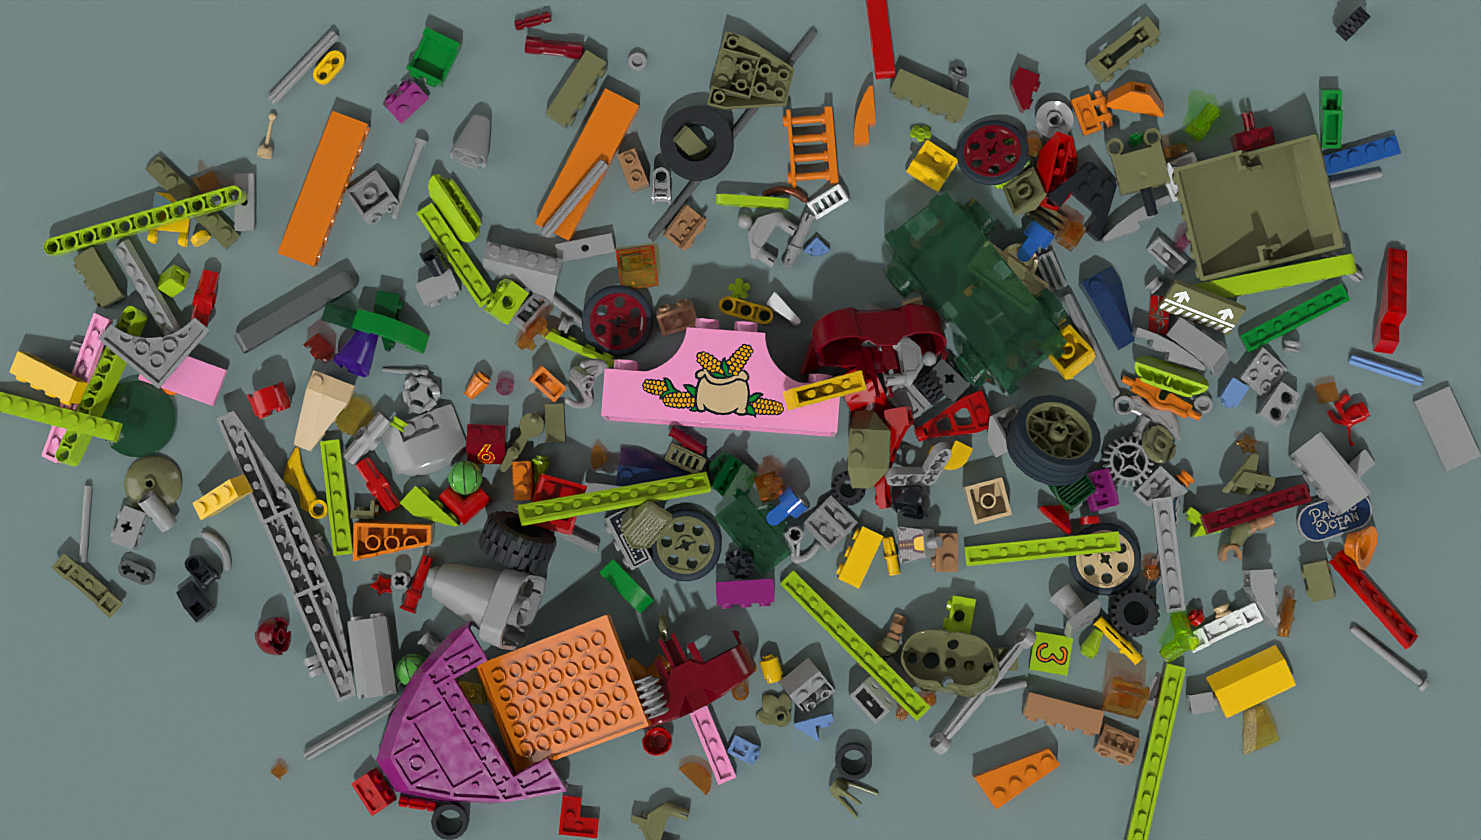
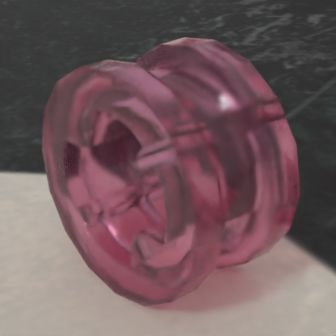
[1174,233,1191,252]
[496,378,514,396]

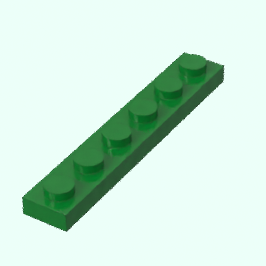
[1239,283,1350,353]

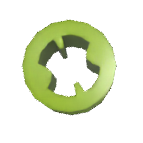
[389,416,408,433]

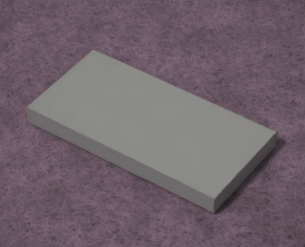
[1413,386,1481,472]

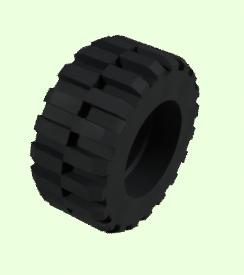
[478,511,557,573]

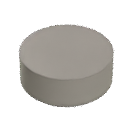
[628,52,647,72]
[1193,395,1213,415]

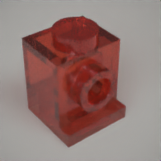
[303,333,335,364]

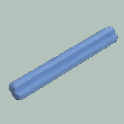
[1349,354,1424,386]

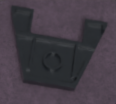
[1045,161,1117,241]

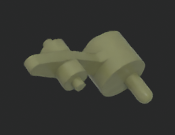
[500,411,545,472]

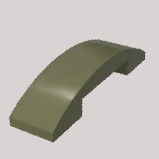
[51,553,124,618]

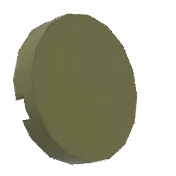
[1142,425,1176,463]

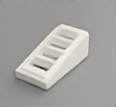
[807,184,850,220]
[766,292,801,327]

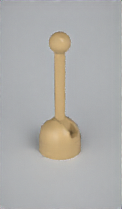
[257,113,276,159]

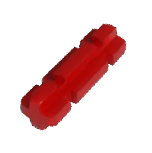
[398,796,437,812]

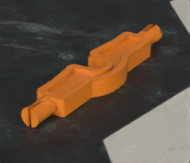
[1121,375,1202,421]

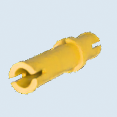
[1093,616,1144,665]

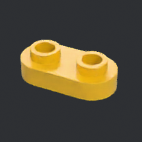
[313,50,345,85]

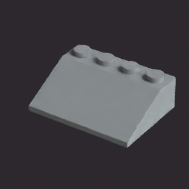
[1289,432,1371,516]

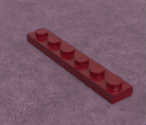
[1200,483,1312,535]

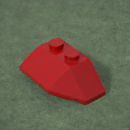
[1036,132,1078,211]

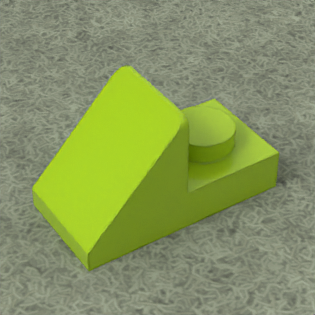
[1183,507,1222,537]

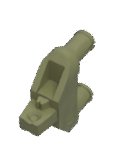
[631,800,690,840]

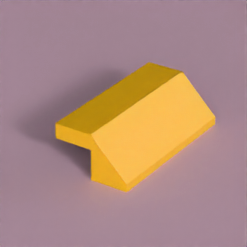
[1206,645,1296,718]

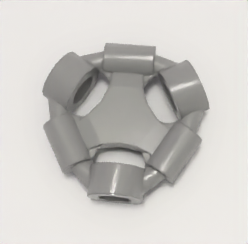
[402,375,441,414]

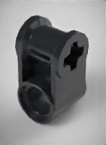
[419,244,447,277]
[185,555,221,591]

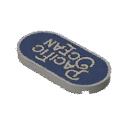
[1296,497,1372,542]

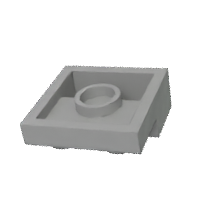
[345,170,399,225]

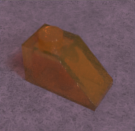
[1055,220,1086,252]

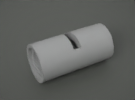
[137,491,177,532]

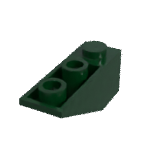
[374,290,405,352]

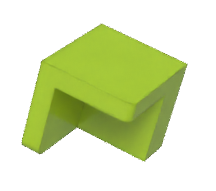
[157,264,190,297]

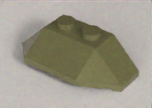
[848,411,891,489]

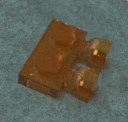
[515,316,550,351]

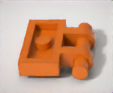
[1070,90,1114,137]

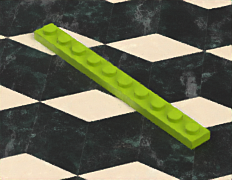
[517,472,711,526]
[780,570,931,721]
[1126,663,1186,840]

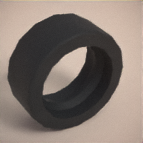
[835,743,872,780]
[431,802,469,840]

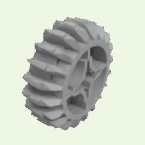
[1102,436,1154,487]

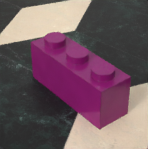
[715,579,775,609]

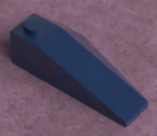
[1079,266,1135,350]
[616,447,692,486]

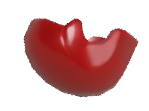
[642,726,673,756]

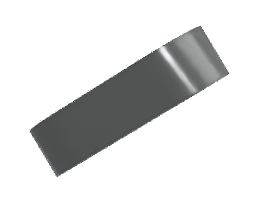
[118,560,155,585]

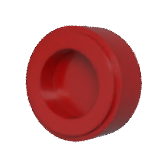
[1080,515,1100,525]

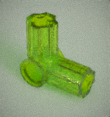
[1184,102,1221,142]
[1159,611,1199,663]

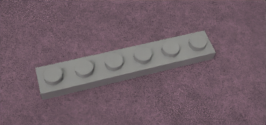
[114,239,181,336]
[1152,496,1186,613]

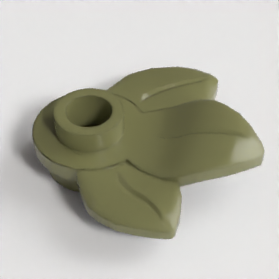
[756,693,792,727]

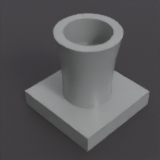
[1050,584,1102,639]

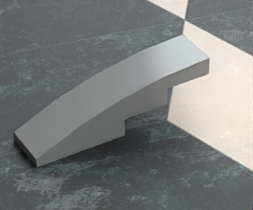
[1101,195,1171,244]
[1132,327,1205,371]

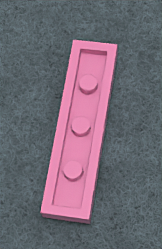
[690,705,736,785]

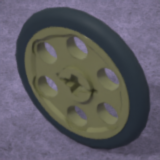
[649,509,722,582]

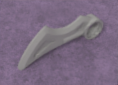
[1113,396,1181,441]

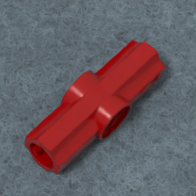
[191,270,220,328]
[355,457,401,514]

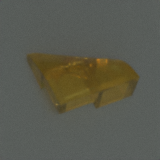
[1242,704,1280,755]

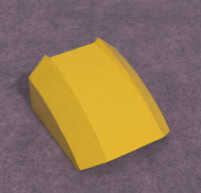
[1040,324,1096,380]

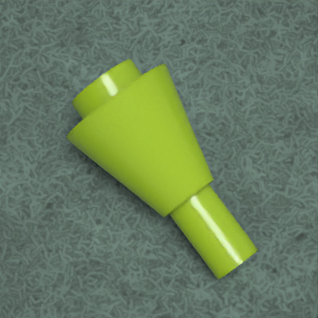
[532,455,551,490]

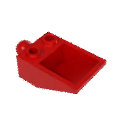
[840,366,891,419]

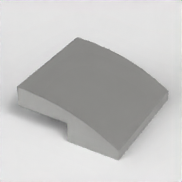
[802,496,858,551]

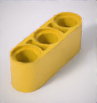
[719,296,773,326]

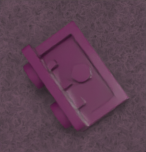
[383,79,429,124]
[1087,468,1119,512]

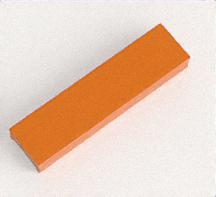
[535,88,639,241]
[278,111,370,268]

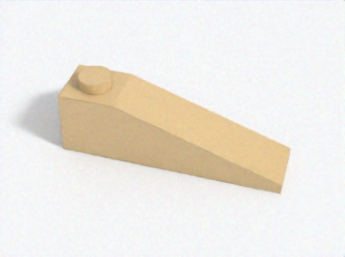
[294,370,355,451]

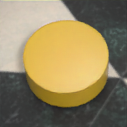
[191,230,211,247]

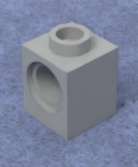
[1186,691,1217,715]

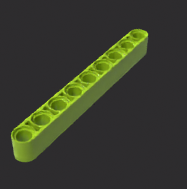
[1193,254,1357,299]
[56,306,148,467]

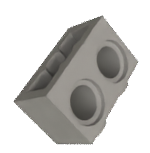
[1256,381,1301,427]

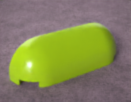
[428,174,481,242]
[1134,356,1209,397]

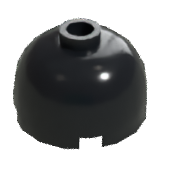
[891,486,931,520]

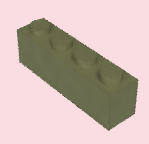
[545,50,607,129]
[890,69,970,124]

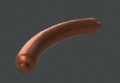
[761,186,808,203]

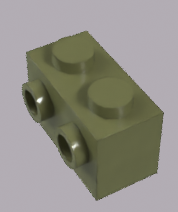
[1301,558,1337,602]

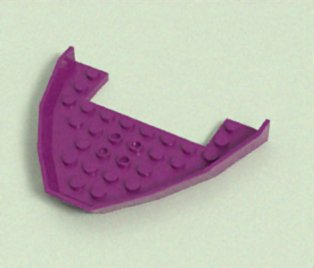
[376,621,568,804]

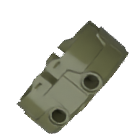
[901,629,1000,697]

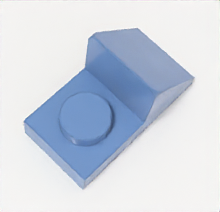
[794,713,834,741]

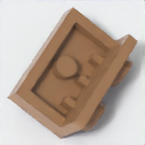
[662,204,708,251]

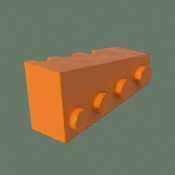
[353,520,434,561]
[972,747,1060,809]

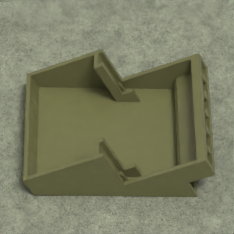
[1172,134,1346,281]

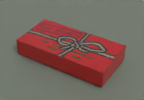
[1148,295,1169,335]

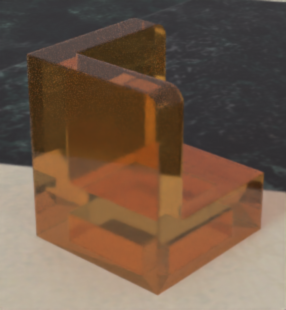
[192,170,223,194]

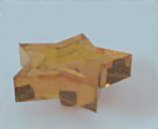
[1236,433,1257,454]

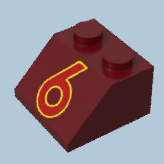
[466,424,508,465]

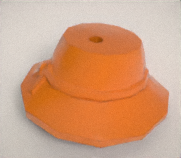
[1344,525,1378,570]

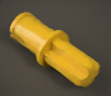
[882,537,901,576]

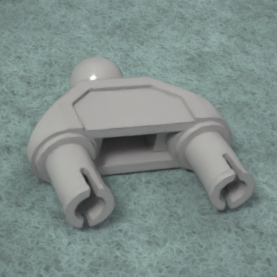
[737,212,799,268]
[878,336,937,387]

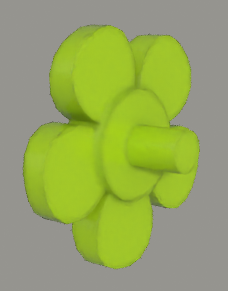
[910,125,932,142]
[728,278,750,299]

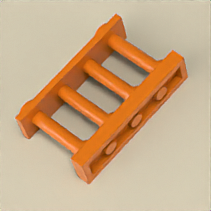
[783,106,838,188]

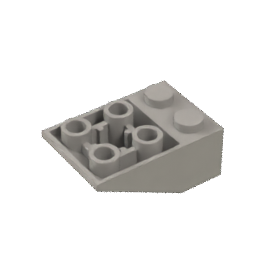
[1242,569,1280,628]
[849,656,916,724]

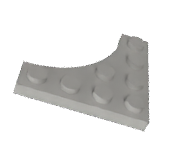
[98,318,210,389]

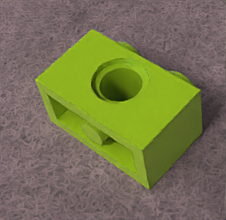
[484,279,529,325]
[942,595,976,635]

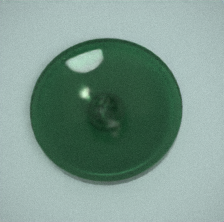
[101,381,177,458]

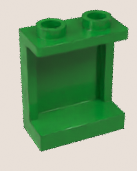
[406,27,462,88]

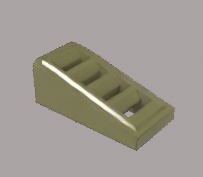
[664,443,707,474]

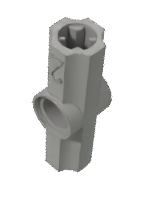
[342,411,392,465]

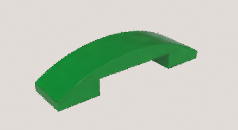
[351,309,430,354]

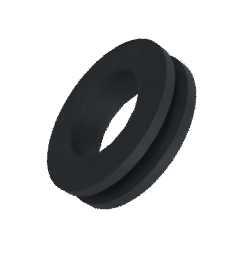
[660,106,734,181]

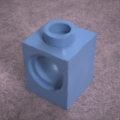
[1217,377,1249,409]

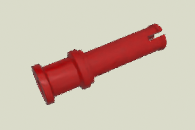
[400,555,434,614]

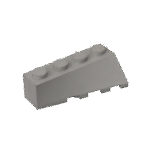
[483,242,562,302]

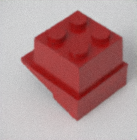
[530,474,587,535]

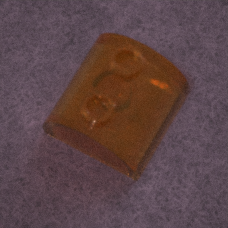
[1101,676,1150,720]

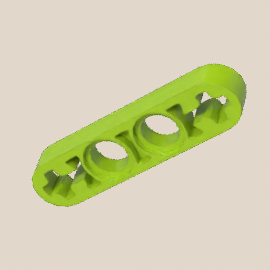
[715,194,790,210]

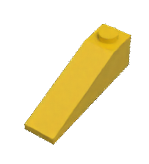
[783,371,867,411]

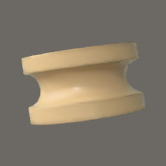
[1212,603,1232,618]

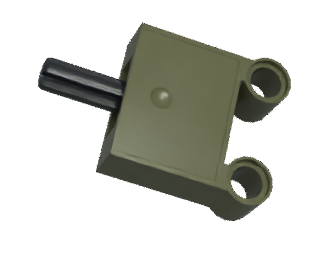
[1106,128,1171,217]

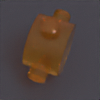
[271,763,288,780]

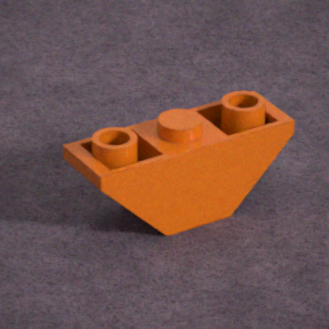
[1106,81,1164,117]

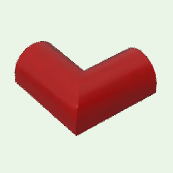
[438,486,492,526]

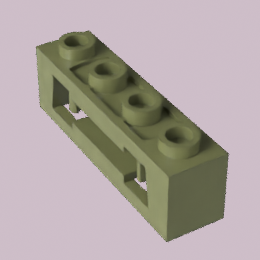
[1085,16,1162,84]

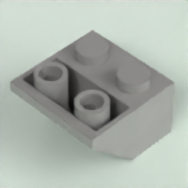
[779,658,835,715]

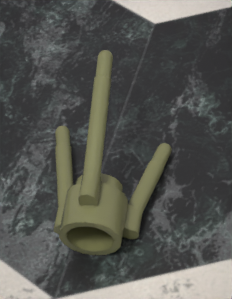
[829,777,878,818]

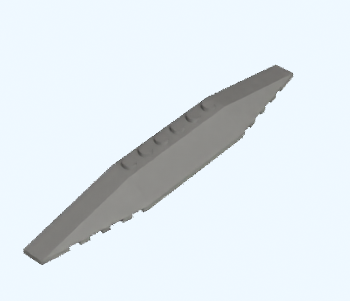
[216,411,357,703]

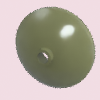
[124,456,182,511]

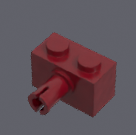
[1230,111,1276,152]

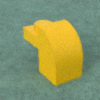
[927,440,973,471]

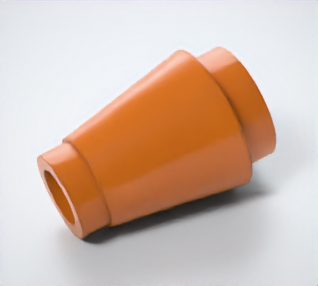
[464,371,491,400]

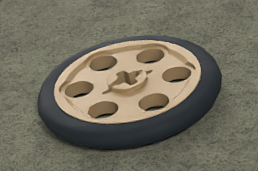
[1068,523,1141,596]

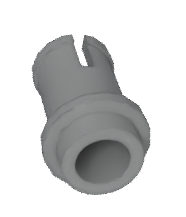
[1131,416,1151,442]
[310,534,329,559]

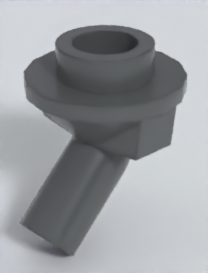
[948,65,967,93]

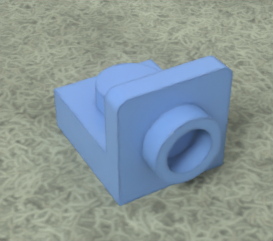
[727,735,761,764]

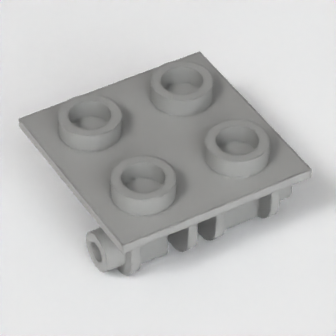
[1238,347,1287,400]

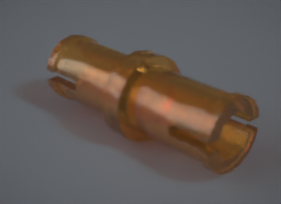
[1277,598,1297,638]

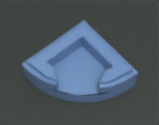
[803,237,830,256]

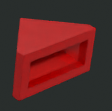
[799,339,821,376]
[1037,505,1071,534]

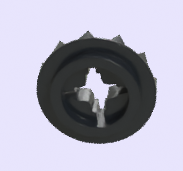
[725,549,754,580]

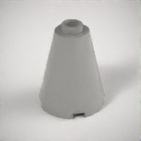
[449,113,491,169]

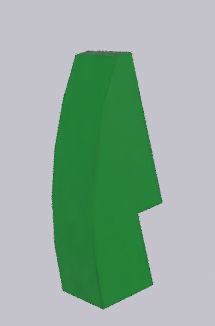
[1319,88,1343,148]
[599,559,654,614]

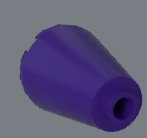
[333,330,379,378]

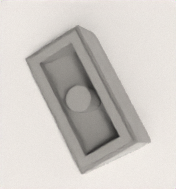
[1146,233,1189,275]
[1347,449,1375,478]

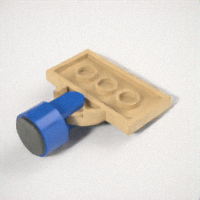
[965,220,1055,316]

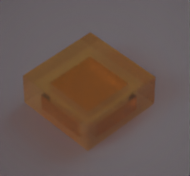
[1315,381,1339,405]

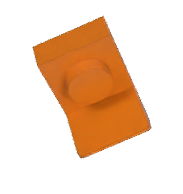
[529,365,567,402]

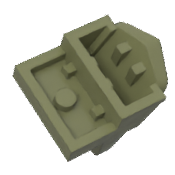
[1222,452,1275,496]
[620,501,673,549]

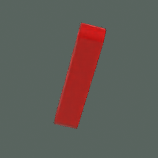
[865,0,895,80]

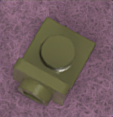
[350,499,380,520]

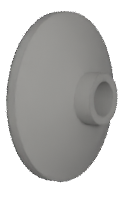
[1035,101,1074,138]

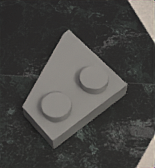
[1134,466,1188,507]

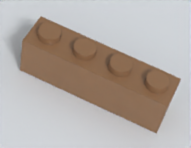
[1022,691,1105,737]

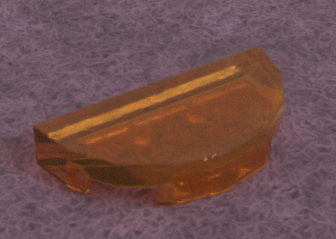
[678,763,712,795]

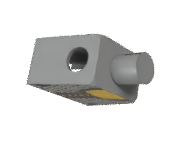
[897,526,942,564]

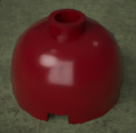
[255,617,291,655]

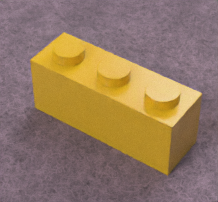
[192,474,253,520]
[836,526,883,589]

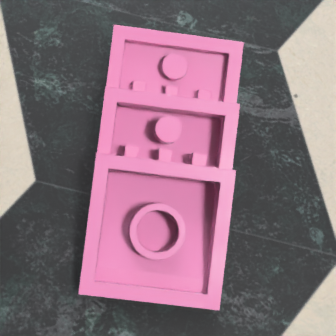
[138,356,227,406]

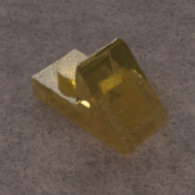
[457,680,487,705]

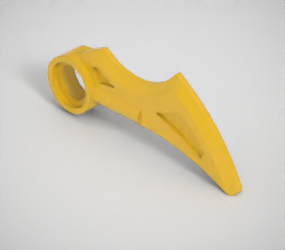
[283,447,328,519]

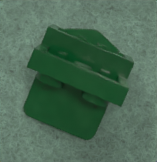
[707,450,758,501]
[1047,473,1097,514]

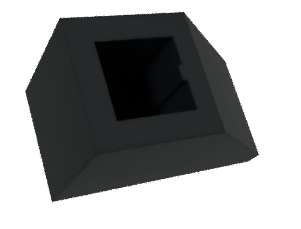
[176,580,216,623]

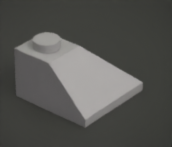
[987,404,1019,457]

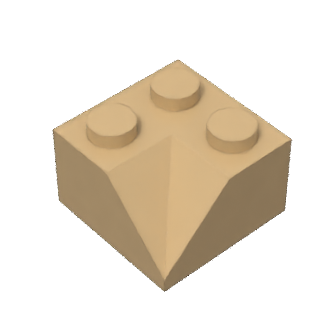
[963,477,1012,524]

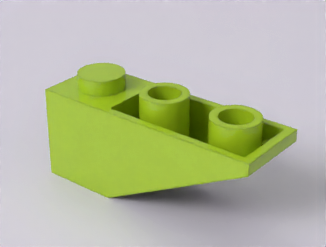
[400,486,460,527]

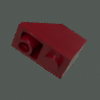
[1009,67,1041,113]

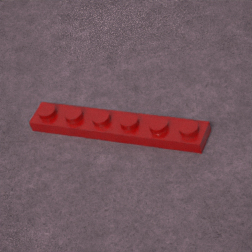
[1329,549,1419,650]

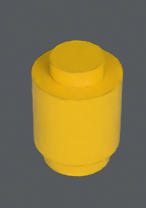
[759,654,783,684]

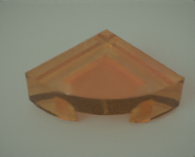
[590,444,610,471]

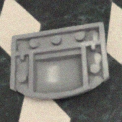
[382,404,466,476]

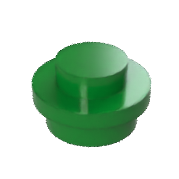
[1127,131,1144,147]

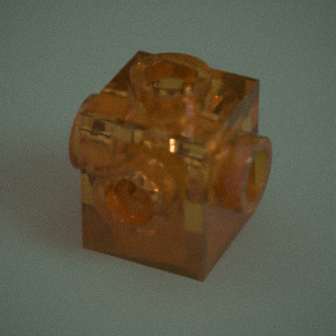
[753,470,785,504]

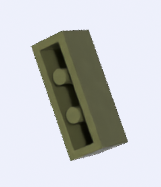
[73,246,126,309]

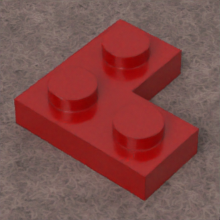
[558,795,599,838]

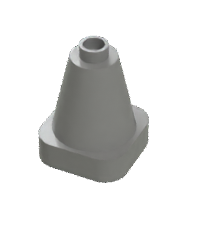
[427,562,546,650]

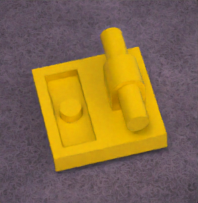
[906,140,958,193]

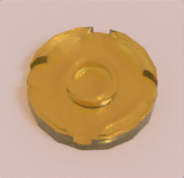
[335,398,374,436]

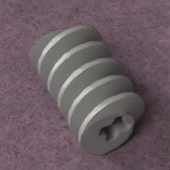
[634,675,669,719]

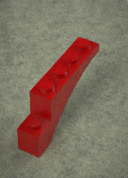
[1373,248,1407,354]
[874,406,915,509]

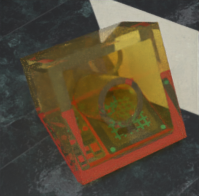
[616,245,659,289]

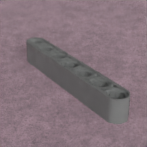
[234,270,358,354]

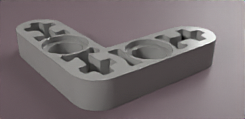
[884,442,952,486]

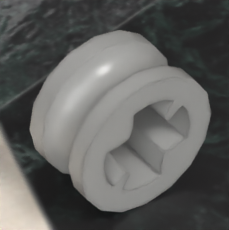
[1145,276,1164,294]
[558,316,574,335]
[1283,341,1301,353]

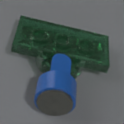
[714,485,810,577]

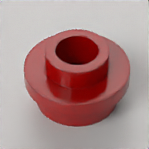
[1187,609,1205,627]

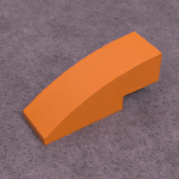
[853,86,876,147]

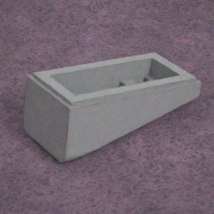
[511,293,550,332]

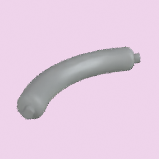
[201,531,231,572]

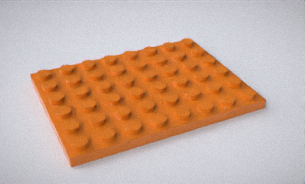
[476,614,651,773]

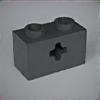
[928,359,970,403]

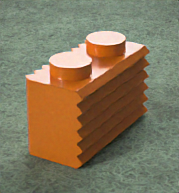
[512,461,534,501]

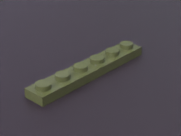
[145,156,240,250]

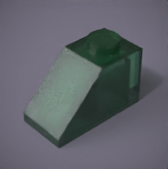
[321,302,357,332]

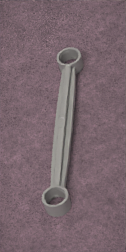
[929,627,1036,755]

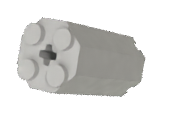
[347,613,399,699]

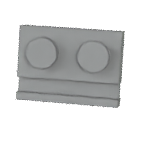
[885,384,931,419]

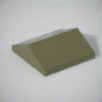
[1003,167,1047,216]

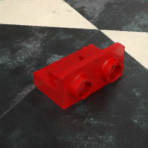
[351,767,397,816]

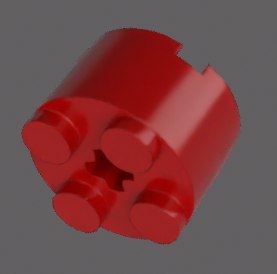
[247,381,292,419]

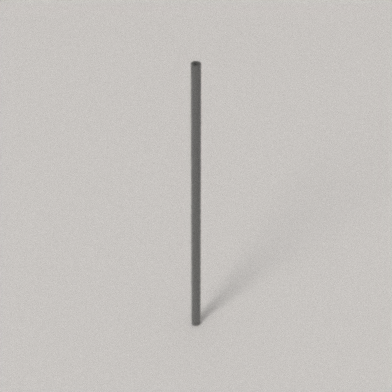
[648,29,817,242]

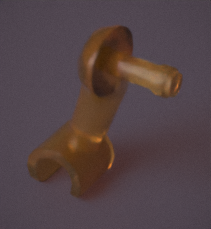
[896,694,937,721]

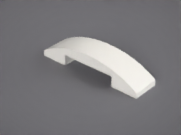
[1184,602,1263,653]

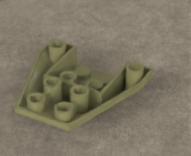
[707,31,795,110]

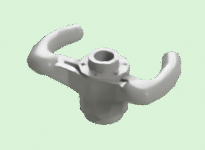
[565,358,608,409]
[770,522,821,564]

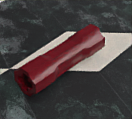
[525,36,584,60]

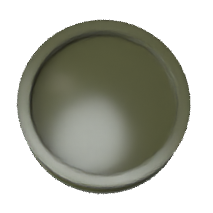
[659,613,667,640]

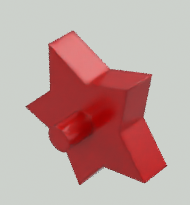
[371,575,392,596]

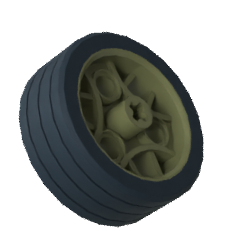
[1006,395,1101,486]

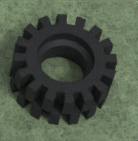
[1335,6,1371,41]
[912,370,944,405]
[831,471,866,506]

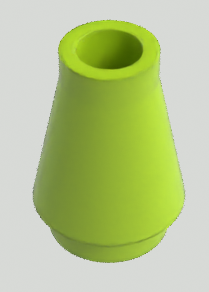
[1080,629,1103,659]

